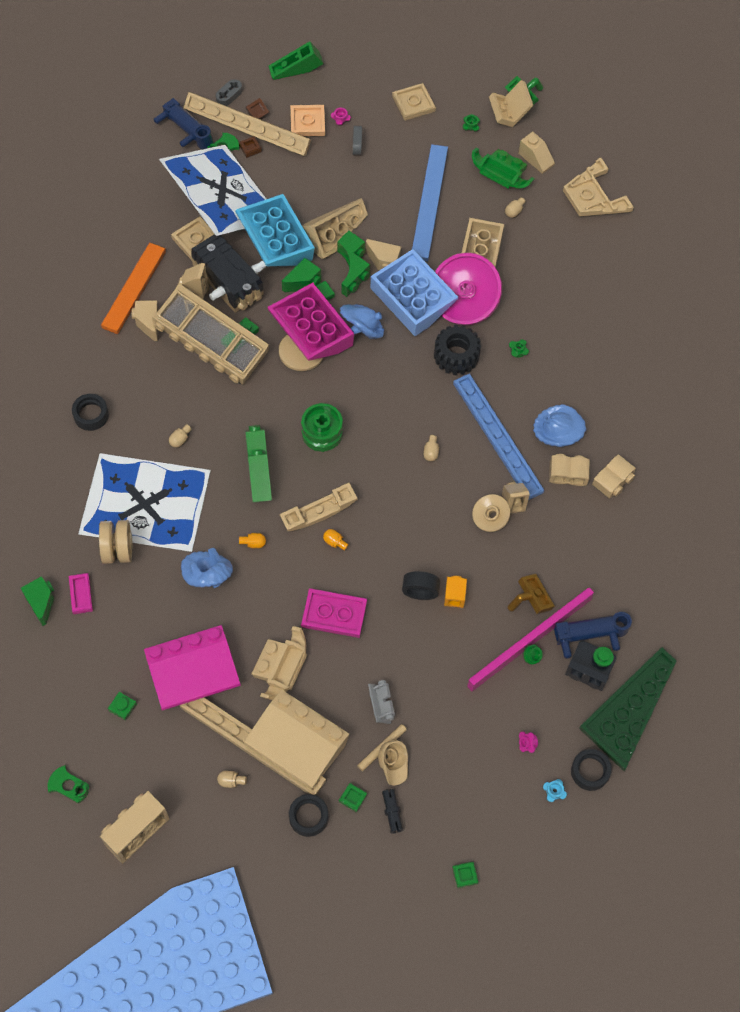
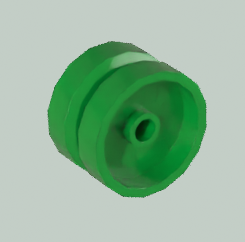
[301,403,343,452]

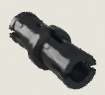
[382,789,404,834]

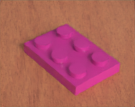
[301,588,367,638]

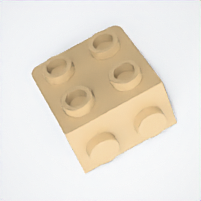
[489,80,533,127]

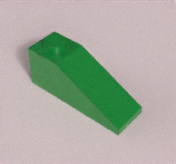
[269,41,324,80]

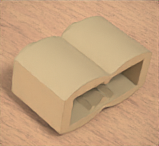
[549,454,590,486]
[592,454,636,499]

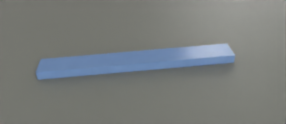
[412,144,448,262]
[453,373,544,500]

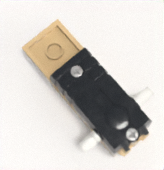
[171,217,266,313]

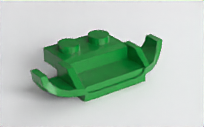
[472,148,534,189]

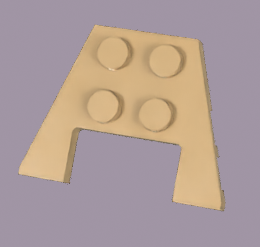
[563,158,634,216]

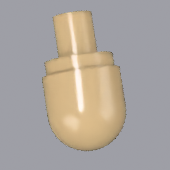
[505,197,525,218]
[169,424,192,448]
[423,435,439,461]
[217,771,247,788]

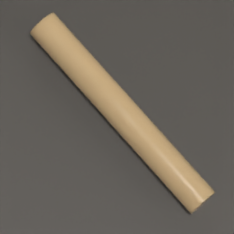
[357,724,407,772]

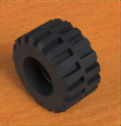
[434,325,481,375]

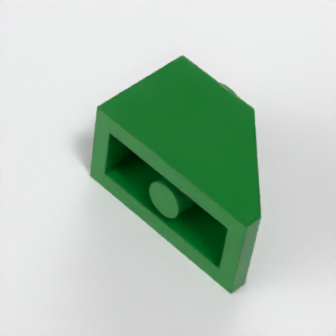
[282,258,322,292]
[21,576,54,626]

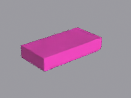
[69,573,93,614]

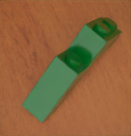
[245,425,272,502]

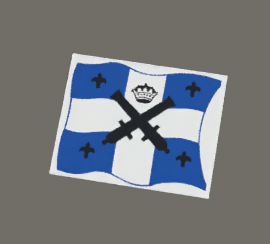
[159,145,266,236]
[78,453,211,552]

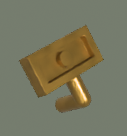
[507,574,555,614]

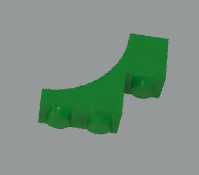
[337,231,370,297]

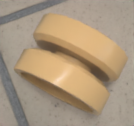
[99,520,133,564]

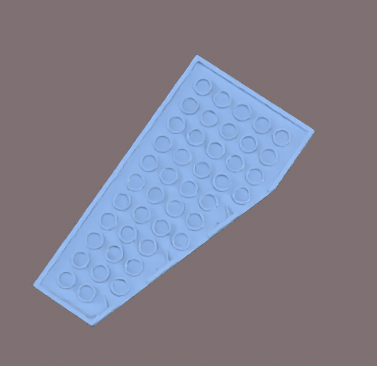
[5,867,273,1012]

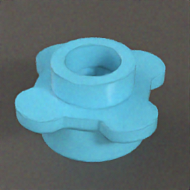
[543,779,567,802]

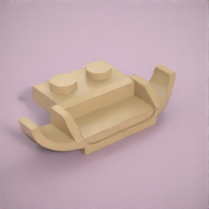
[252,626,307,700]

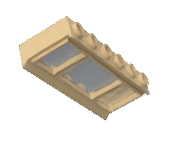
[152,283,269,385]

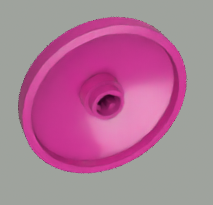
[435,253,502,326]

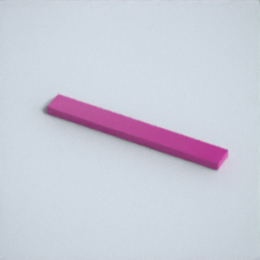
[467,588,594,692]

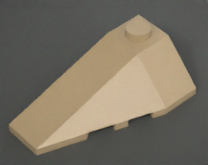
[302,198,368,259]

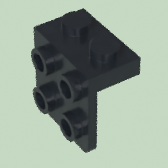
[565,641,616,691]

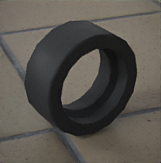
[71,393,109,431]
[402,571,440,600]
[571,749,612,791]
[289,794,329,837]

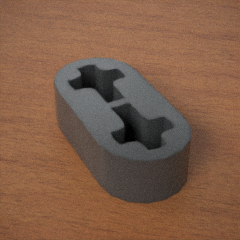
[216,79,242,106]
[353,126,362,155]

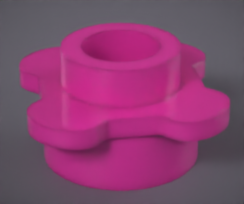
[331,108,351,125]
[519,732,538,753]

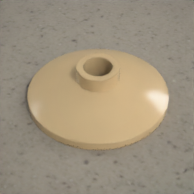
[472,494,510,532]

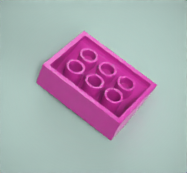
[268,283,354,361]
[144,625,241,711]

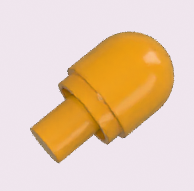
[323,529,349,551]
[239,533,266,549]

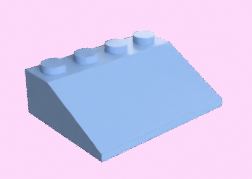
[370,249,458,336]

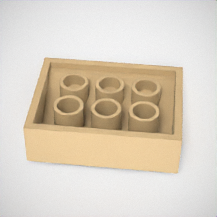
[243,690,349,790]

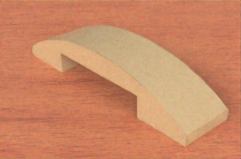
[280,483,358,531]

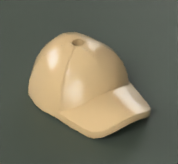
[378,740,408,786]

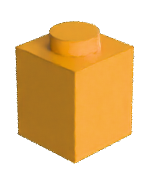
[444,576,467,608]

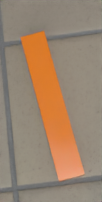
[101,242,166,334]

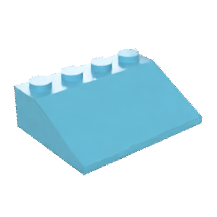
[235,194,315,266]

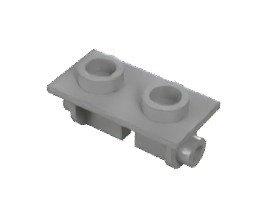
[368,680,395,724]

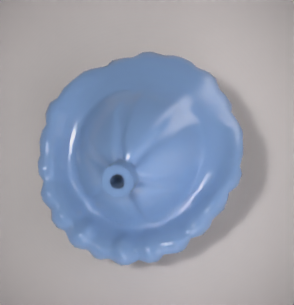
[340,304,384,339]
[533,404,586,447]
[181,548,233,588]

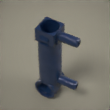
[154,98,213,149]
[554,612,632,659]

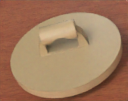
[279,335,323,371]

